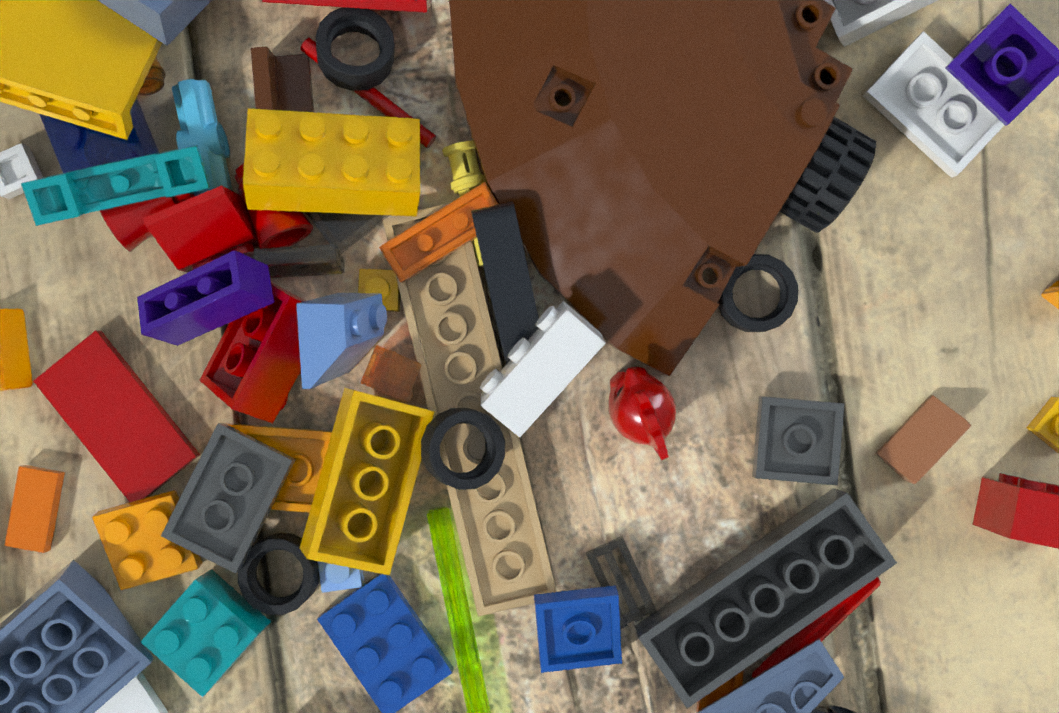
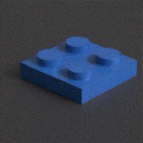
[534,585,622,673]

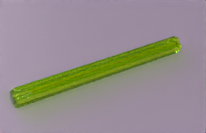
[427,507,491,713]

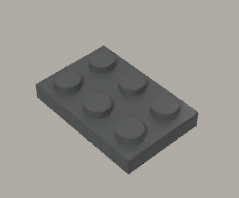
[161,423,296,574]

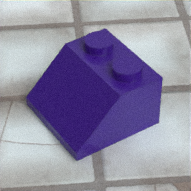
[945,3,1059,126]

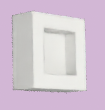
[0,143,43,199]

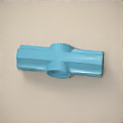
[172,79,233,196]

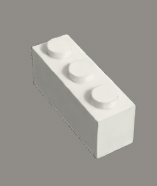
[480,301,606,437]

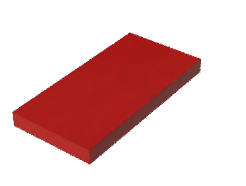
[33,330,200,502]

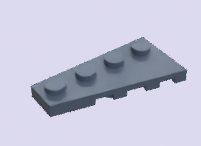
[696,638,844,713]

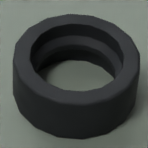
[315,7,395,91]
[718,254,798,332]
[421,408,505,490]
[238,533,320,615]

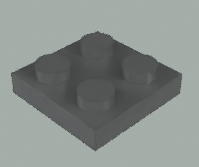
[752,396,845,486]

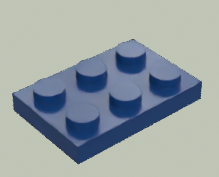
[317,574,454,713]

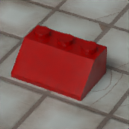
[199,282,306,423]

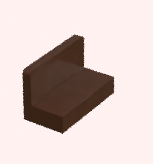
[250,46,314,112]

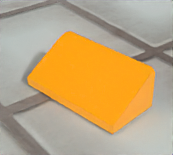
[0,308,33,391]

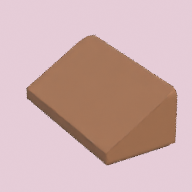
[875,395,971,484]

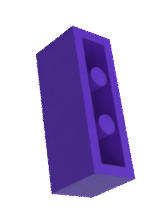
[137,250,274,346]

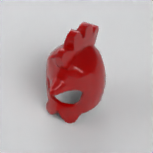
[608,366,676,460]

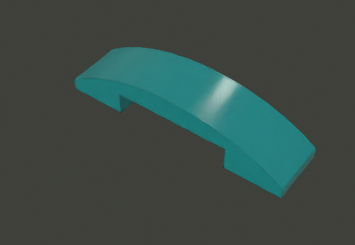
[21,145,210,226]

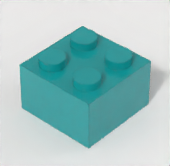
[141,569,271,697]

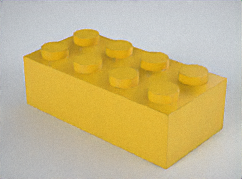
[243,108,420,217]
[300,387,434,575]

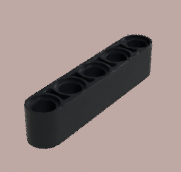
[471,201,539,364]

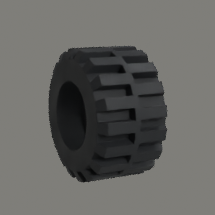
[779,117,877,233]

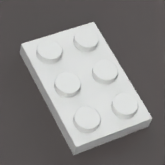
[862,31,1004,178]

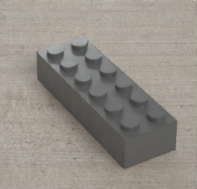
[635,488,897,709]

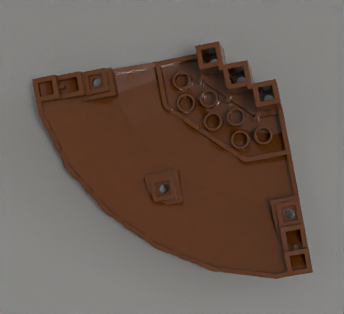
[448,0,853,376]

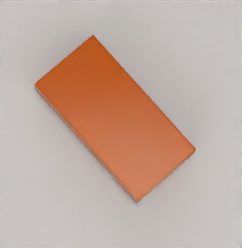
[4,465,65,553]

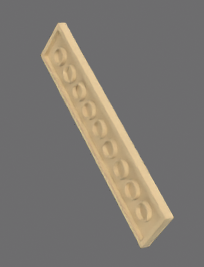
[382,203,557,617]

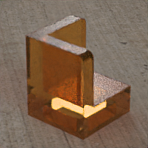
[360,345,422,402]

